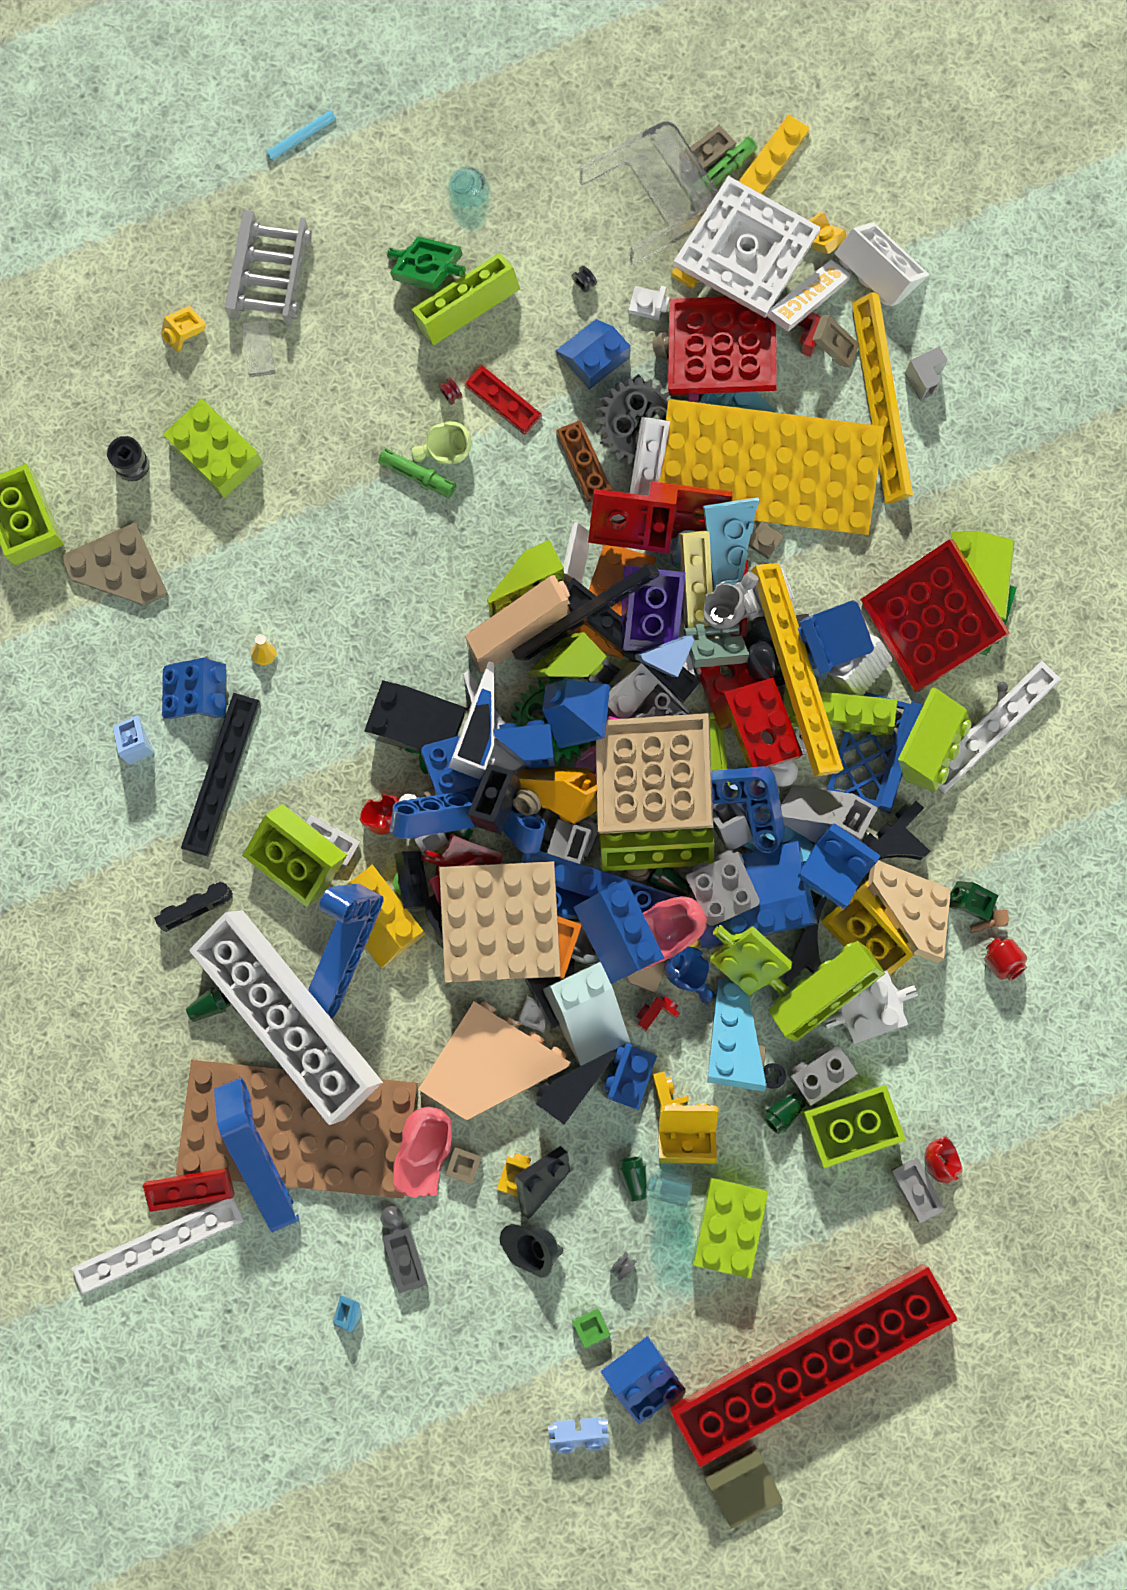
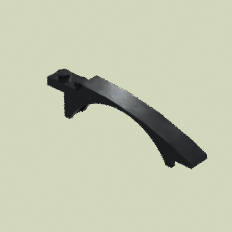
[783,801,930,985]

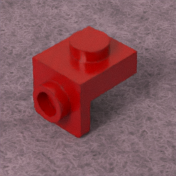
[636,996,680,1032]

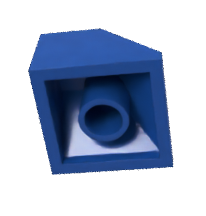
[543,679,610,748]

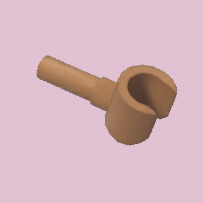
[970,910,1009,933]

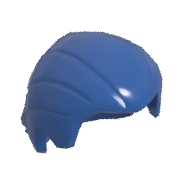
[664,946,716,1005]

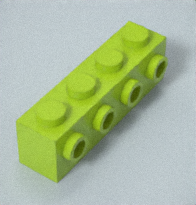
[412,252,520,346]
[783,688,897,736]
[599,828,714,871]
[768,941,886,1042]

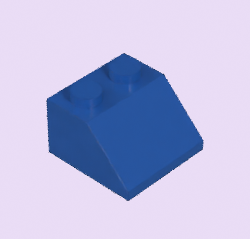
[556,319,631,390]

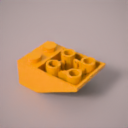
[516,766,598,824]

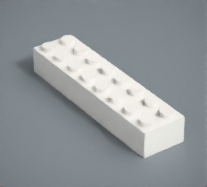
[189,910,383,1125]

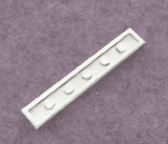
[938,661,1061,794]
[72,1197,244,1295]

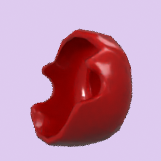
[360,794,399,835]
[924,1136,963,1184]

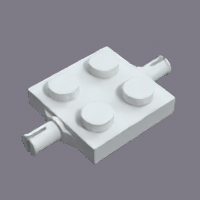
[824,970,919,1044]

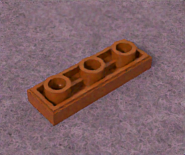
[556,420,612,502]

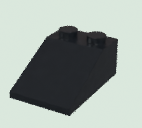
[364,680,467,753]
[535,1051,616,1125]

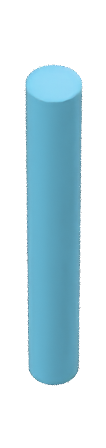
[266,110,336,161]

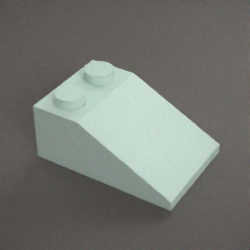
[543,962,630,1066]

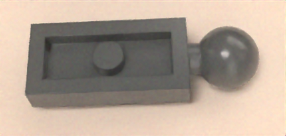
[380,1206,428,1294]

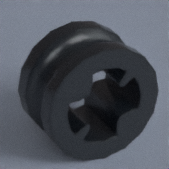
[571,265,597,293]
[763,1063,786,1089]

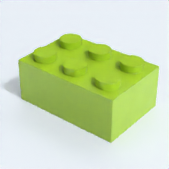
[163,398,263,498]
[0,463,65,566]
[242,804,347,907]
[800,1085,906,1168]
[691,1177,769,1279]

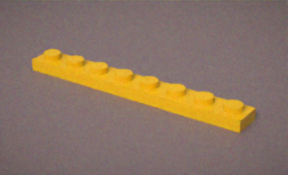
[671,114,810,290]
[852,292,913,504]
[751,563,843,777]

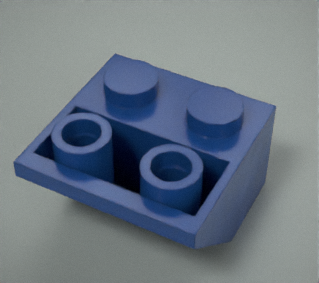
[493,720,555,769]
[600,1336,686,1425]

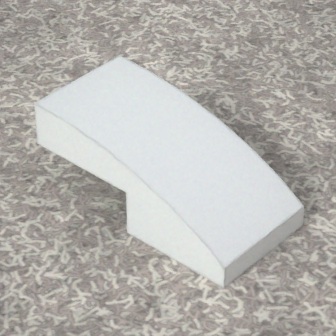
[306,815,360,866]

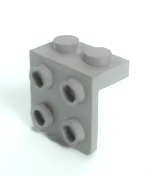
[686,850,760,926]

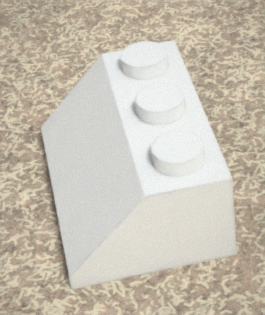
[834,222,929,307]

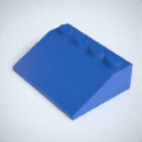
[691,841,818,949]

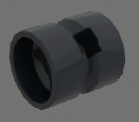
[107,436,150,481]

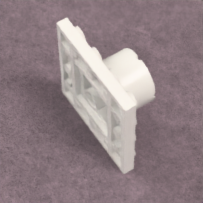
[673,176,821,318]

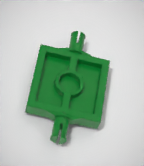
[387,236,466,291]

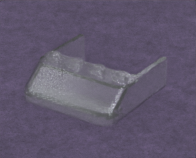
[580,121,718,266]

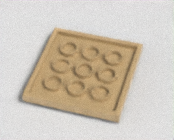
[596,713,713,834]
[439,862,560,983]

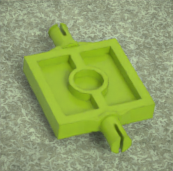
[710,925,792,995]

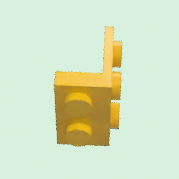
[658,1103,719,1164]

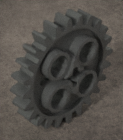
[595,377,670,465]

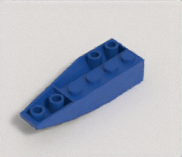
[519,851,680,919]

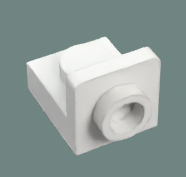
[628,286,670,320]

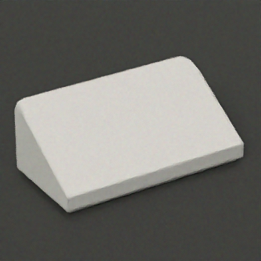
[563,522,590,584]

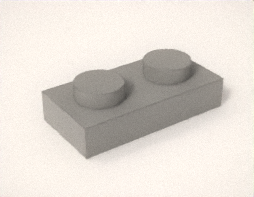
[890,1157,945,1223]

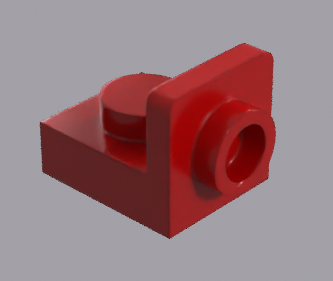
[797,312,821,357]

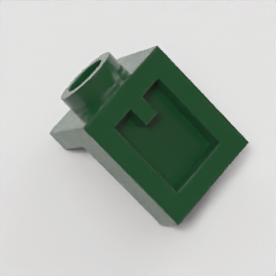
[949,881,998,921]

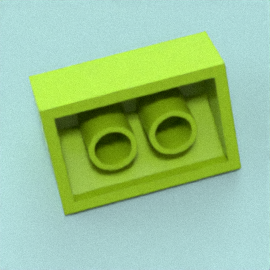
[951,531,1015,620]
[527,632,607,678]
[898,687,971,792]

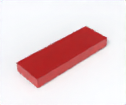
[464,365,542,435]
[143,1168,235,1212]

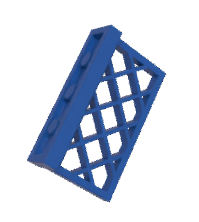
[827,692,922,814]

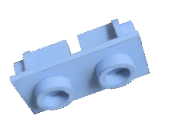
[548,1417,609,1454]

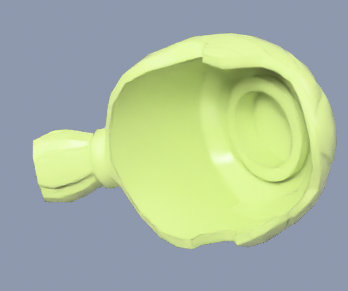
[411,421,472,464]

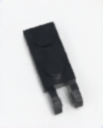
[154,882,233,932]

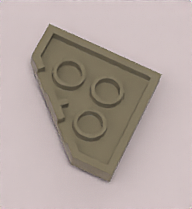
[60,522,169,606]

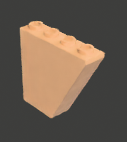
[465,575,570,672]
[418,1000,571,1120]

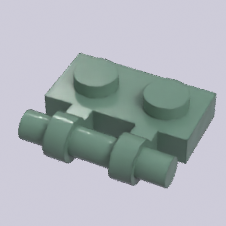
[683,623,749,668]

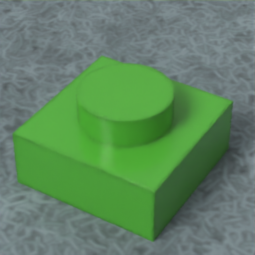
[572,1307,611,1348]

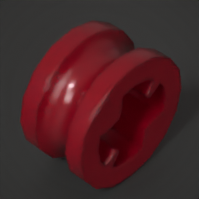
[439,378,463,405]

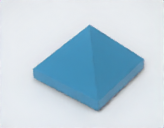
[333,1296,362,1332]

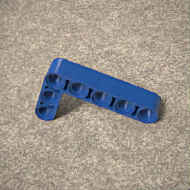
[711,767,785,853]
[389,789,546,853]
[308,883,384,1019]
[214,1077,300,1232]

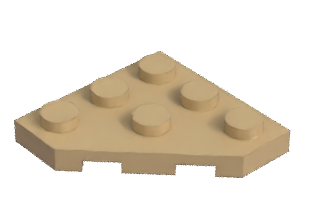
[868,860,951,964]

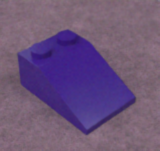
[621,566,686,652]

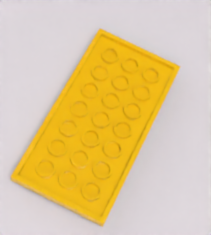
[658,399,885,535]

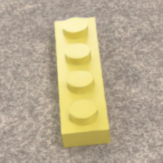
[680,531,715,640]

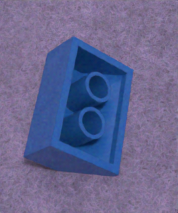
[573,880,664,984]

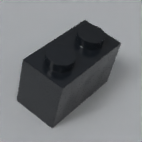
[468,763,521,834]

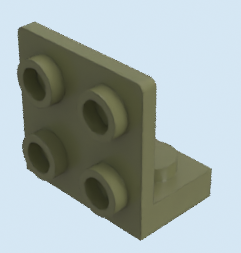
[703,1445,783,1529]

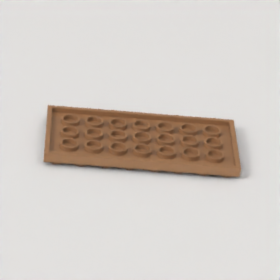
[176,1060,418,1199]

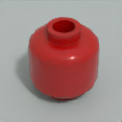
[984,938,1027,981]

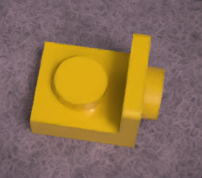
[809,212,847,254]
[161,306,206,352]
[651,1072,689,1107]
[497,1153,532,1197]

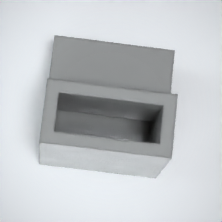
[905,346,948,401]
[547,820,592,864]

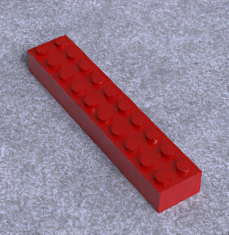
[669,1264,958,1467]

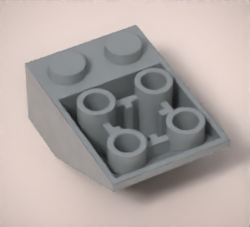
[607,661,692,719]
[781,786,877,843]

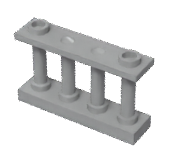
[224,210,312,327]

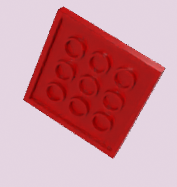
[668,296,777,395]
[860,539,1010,692]

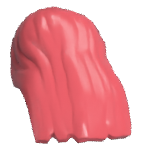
[643,897,707,970]
[393,1107,452,1198]

